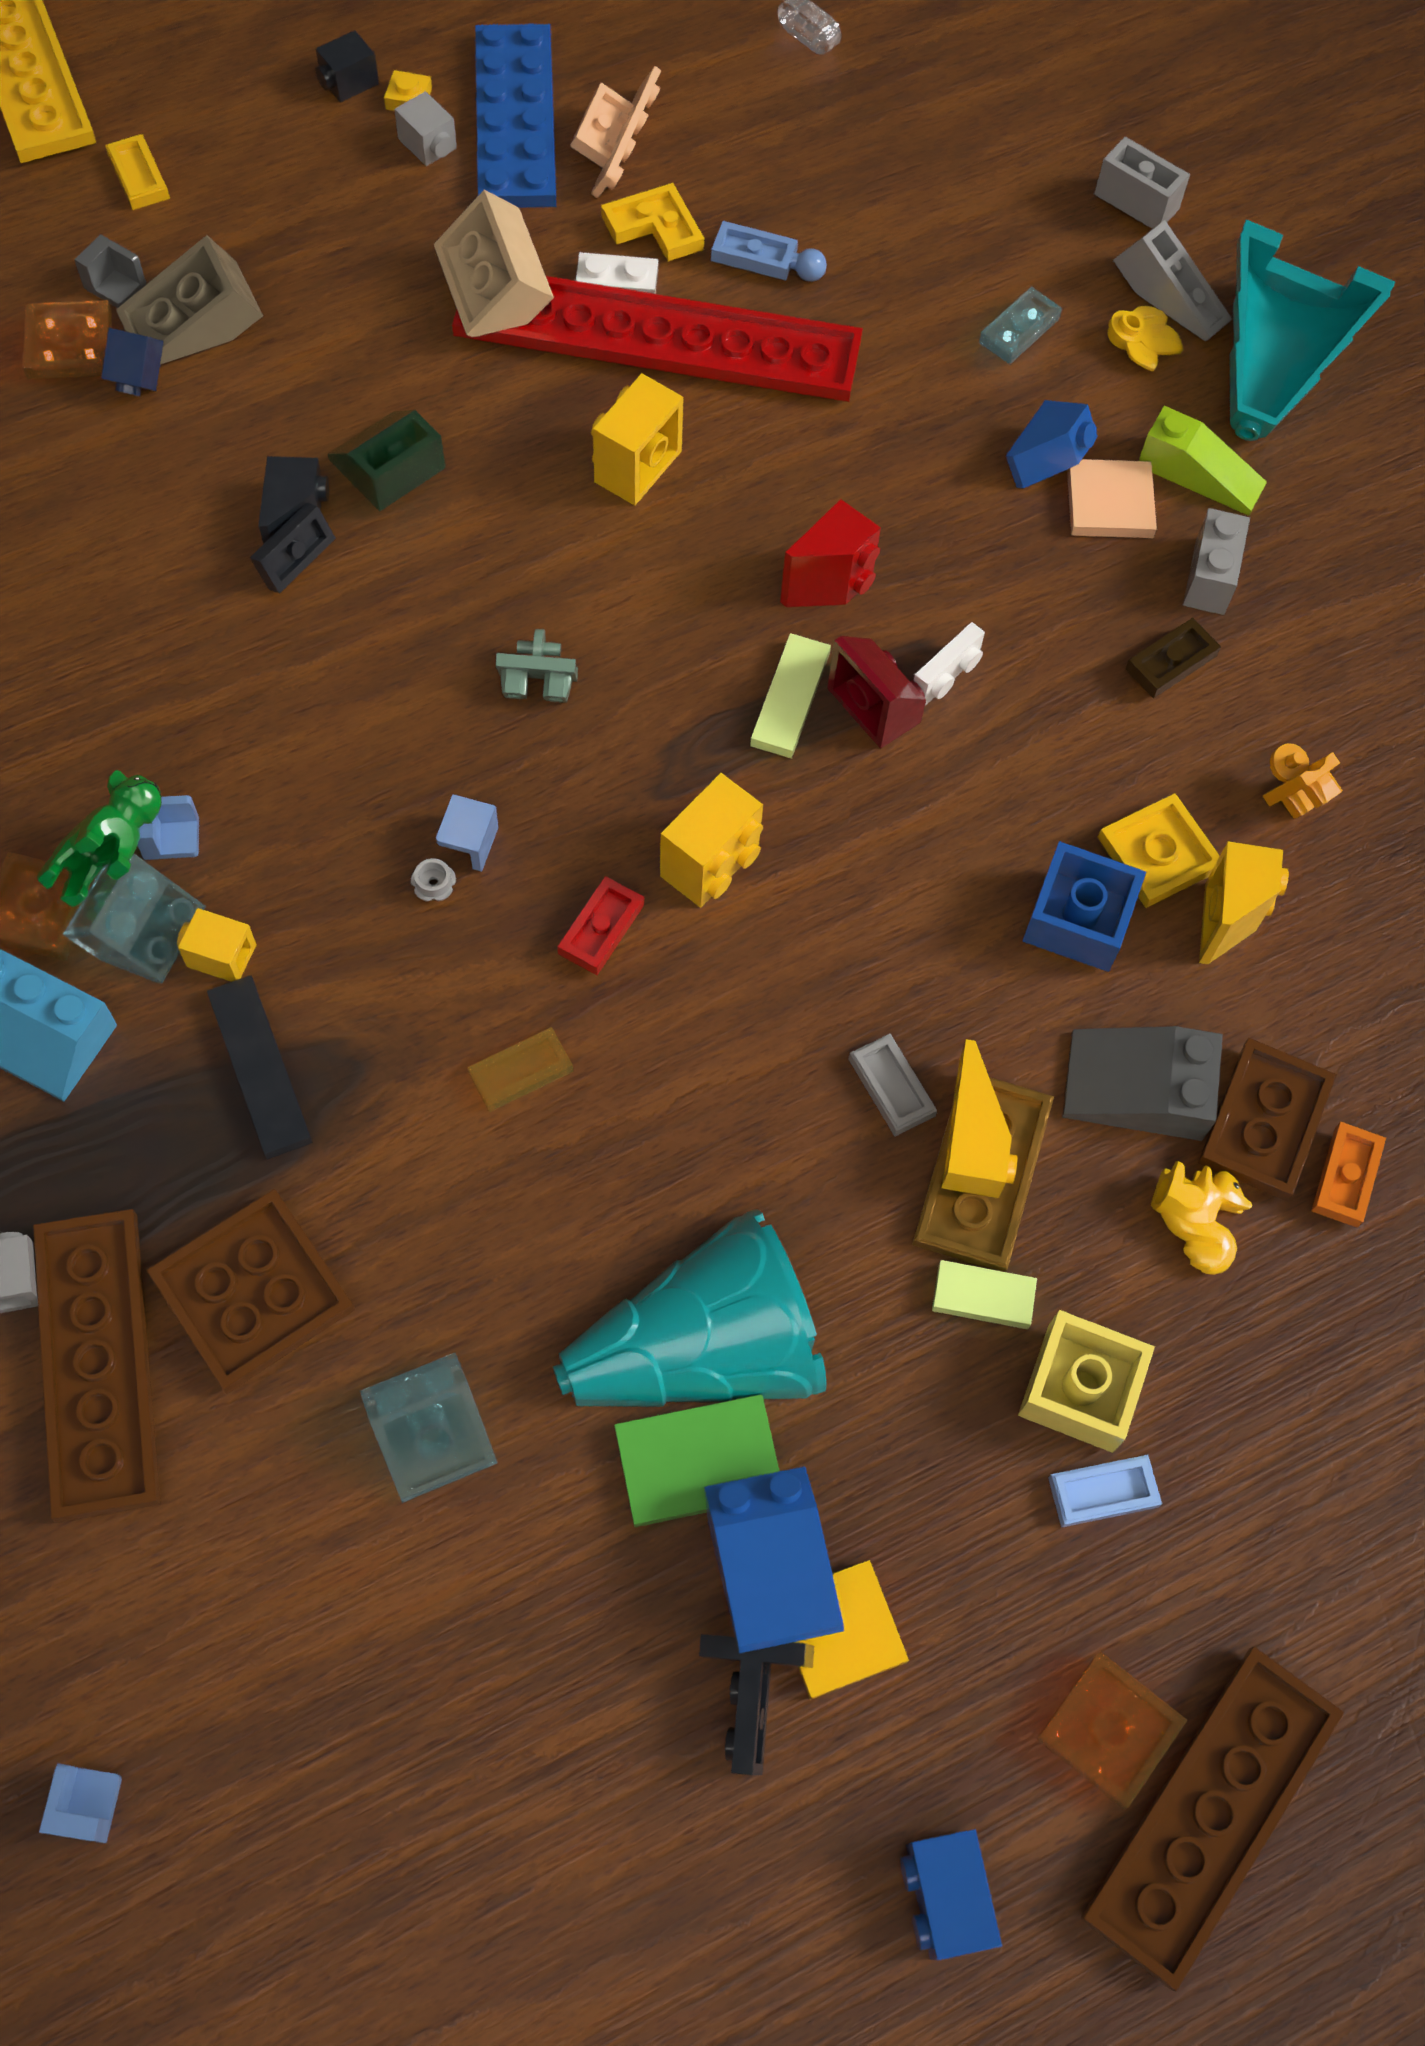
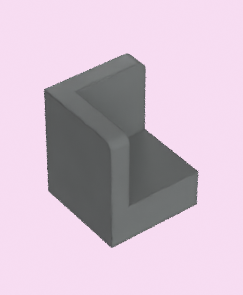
[74,234,147,308]

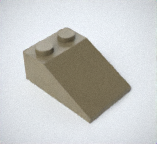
[116,235,263,365]

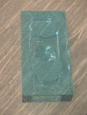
[979,287,1062,364]

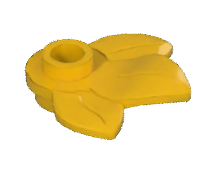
[1107,306,1183,371]

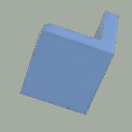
[436,794,498,872]
[137,795,199,860]
[39,1763,122,1843]

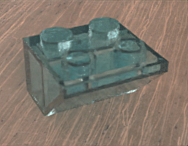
[63,854,206,983]

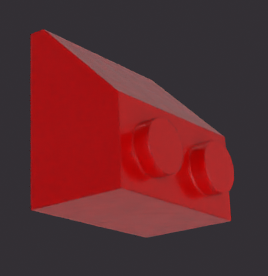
[780,499,881,607]

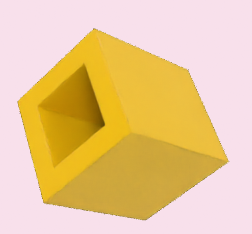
[177,908,257,982]

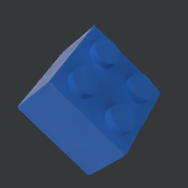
[1022,841,1146,972]

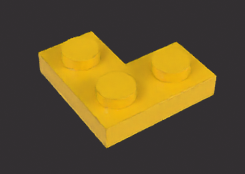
[601,183,704,261]

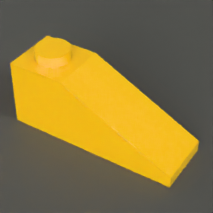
[942,1039,1017,1198]

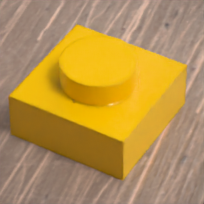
[384,70,432,111]

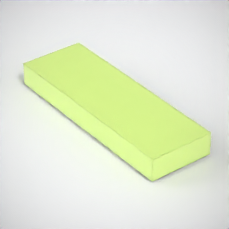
[750,633,831,759]

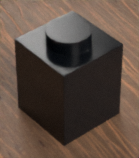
[315,30,379,103]

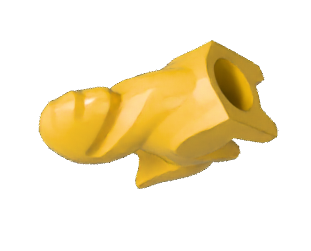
[1151,1161,1252,1275]

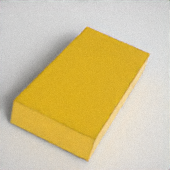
[105,134,170,210]

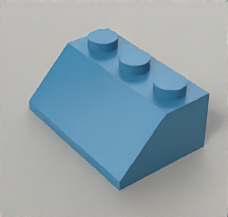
[0,949,117,1102]

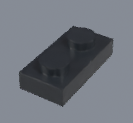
[250,502,336,594]

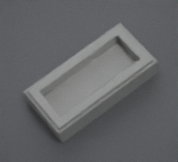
[849,1034,937,1136]

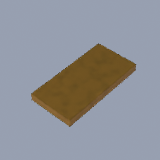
[912,1077,1054,1272]

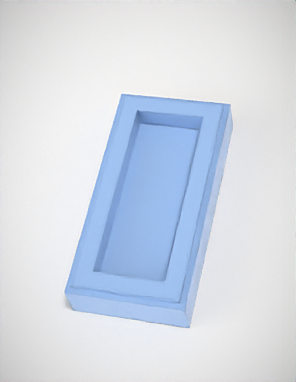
[1048,1455,1162,1528]

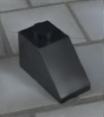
[259,456,329,544]

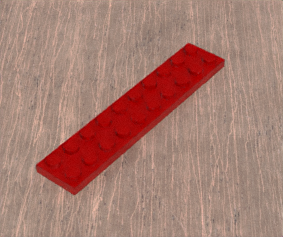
[452,276,863,402]

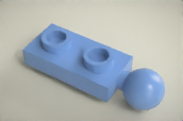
[711,221,827,282]

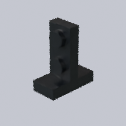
[699,1634,814,1775]

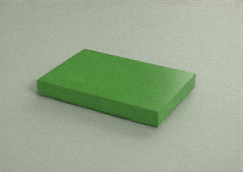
[615,1394,780,1528]

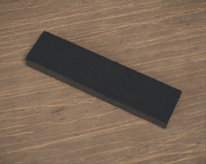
[207,975,313,1160]

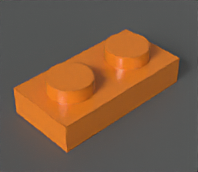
[1312,1121,1386,1228]

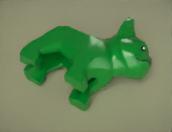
[37,770,162,907]

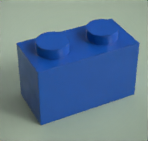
[900,1829,1002,1960]

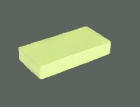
[932,1260,1037,1329]

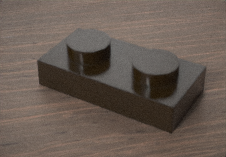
[1125,618,1221,699]

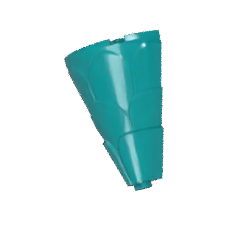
[1230,219,1395,441]
[553,1209,827,1407]

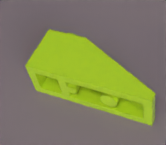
[1139,406,1267,516]

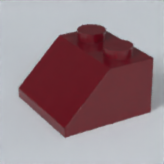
[827,636,926,749]

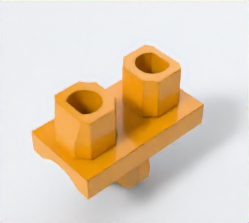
[1263,743,1343,819]

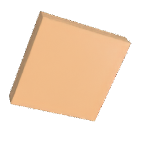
[1067,459,1157,538]

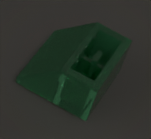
[328,410,446,512]

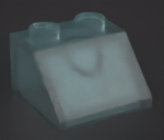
[360,1353,498,1503]

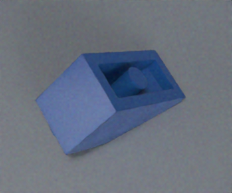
[1006,400,1098,488]

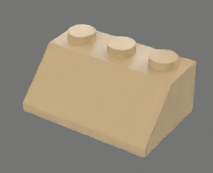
[434,190,554,337]

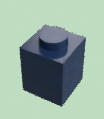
[101,328,164,396]

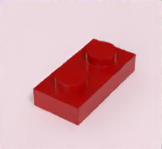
[557,876,644,976]

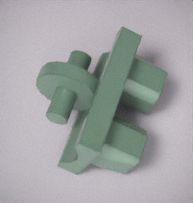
[496,629,578,703]

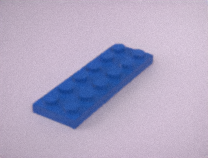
[475,24,557,208]

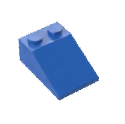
[704,1466,844,1653]

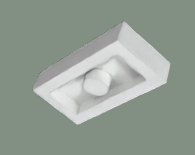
[576,252,658,294]
[914,622,985,706]

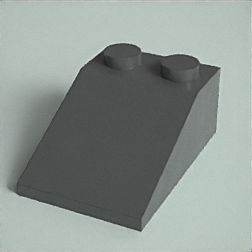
[1062,1026,1223,1141]

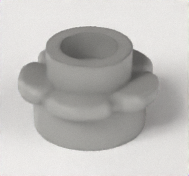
[411,858,456,902]

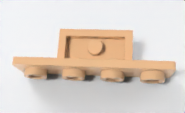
[570,66,661,199]

